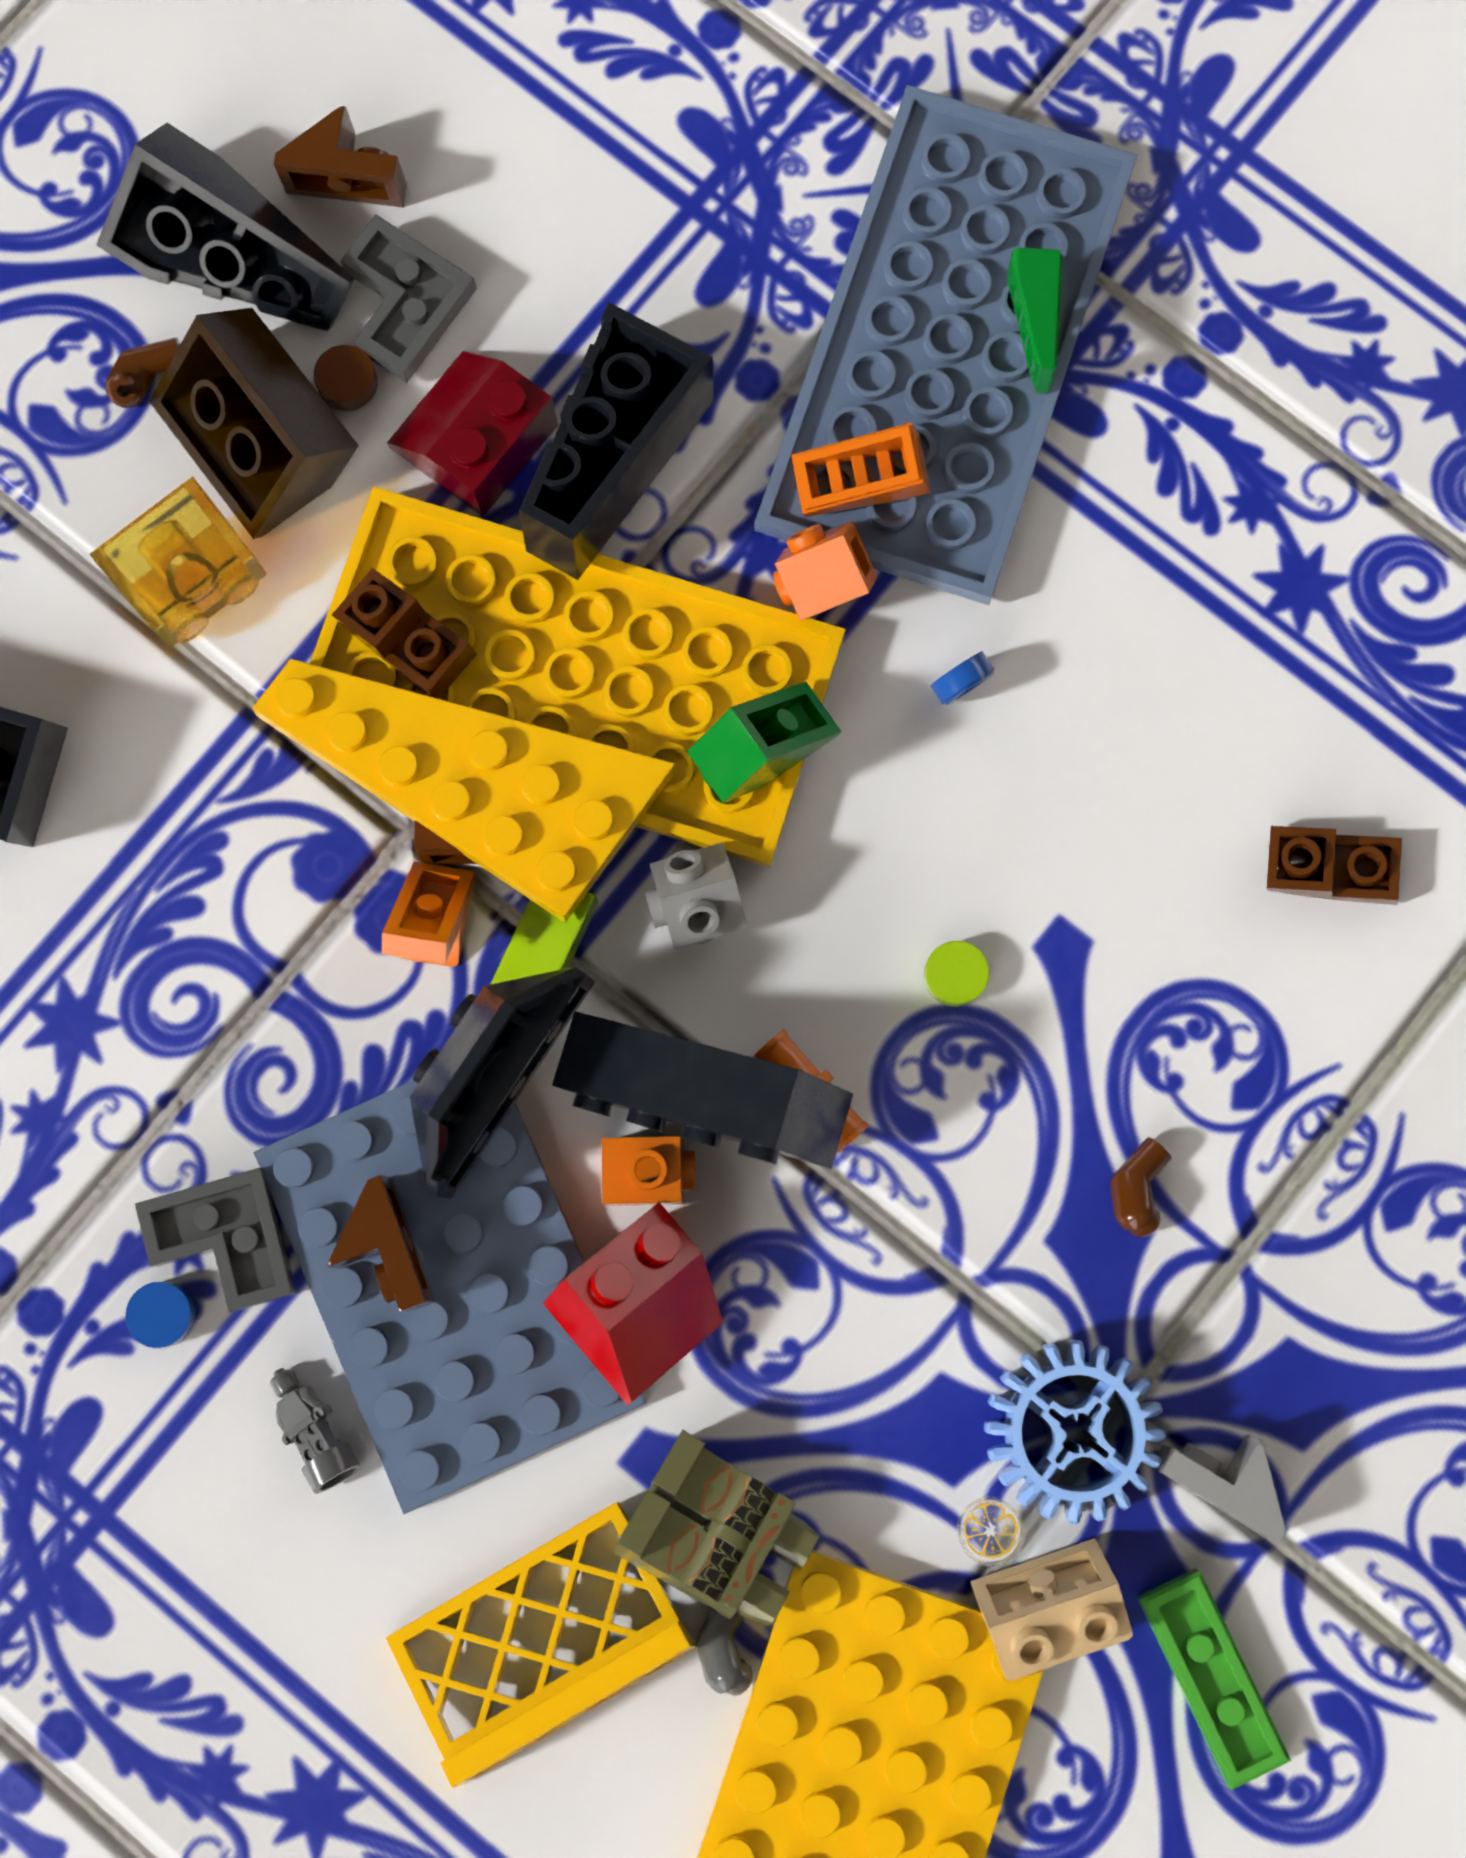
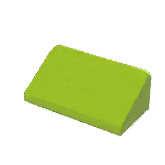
[490,892,599,985]

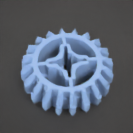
[984,1340,1166,1524]

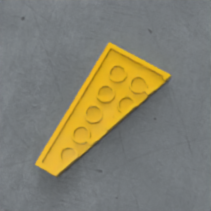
[252,659,675,923]

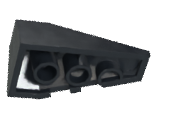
[96,122,355,332]

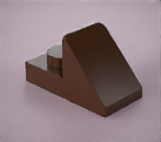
[273,106,407,207]
[327,1175,435,1311]

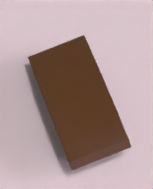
[332,568,477,699]
[1267,826,1402,905]

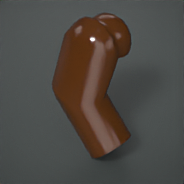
[105,337,180,408]

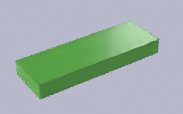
[1137,1568,1291,1790]

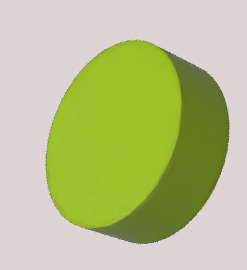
[924,941,989,1007]

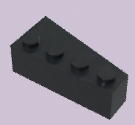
[519,302,713,580]
[552,1011,854,1169]

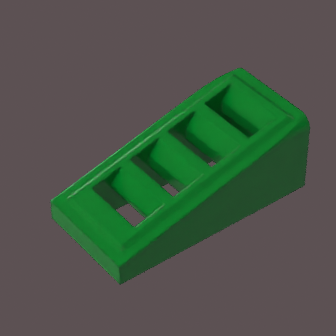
[1007,248,1063,394]

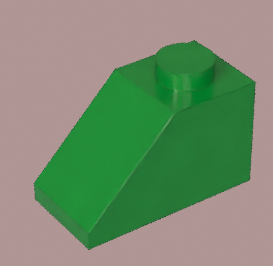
[687,681,842,803]

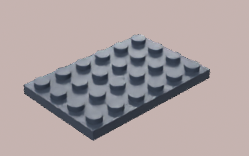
[253,1081,646,1514]

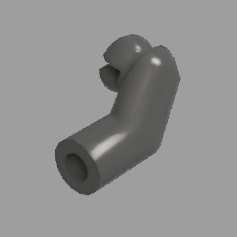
[696,1608,753,1696]

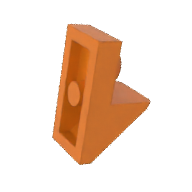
[382,862,475,967]

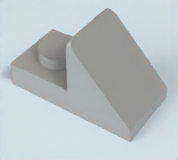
[1152,1435,1287,1545]

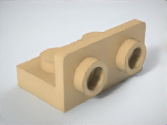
[970,1538,1133,1681]

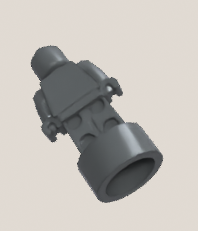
[270,1368,361,1494]

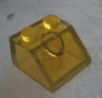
[90,476,267,649]

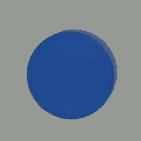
[930,651,995,705]
[125,1282,196,1348]

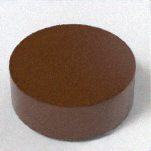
[314,345,378,411]

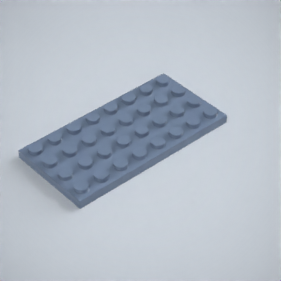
[754,85,1138,605]

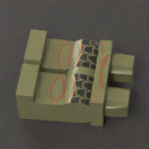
[613,1430,820,1626]

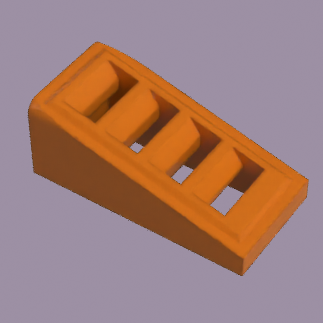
[791,422,931,517]

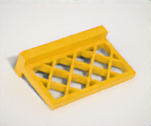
[386,1502,697,1788]

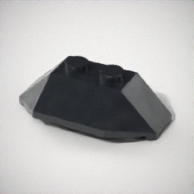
[410,967,595,1199]

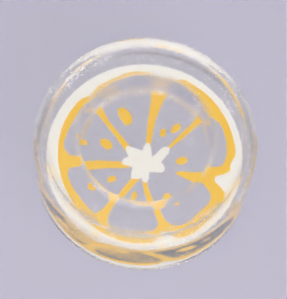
[957,1496,1025,1567]

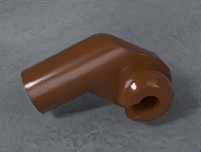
[1110,1137,1172,1238]

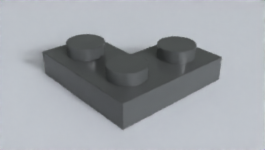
[340,214,477,383]
[135,1168,297,1312]

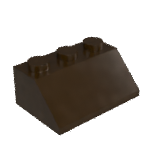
[149,307,359,539]

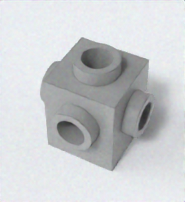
[644,842,748,949]

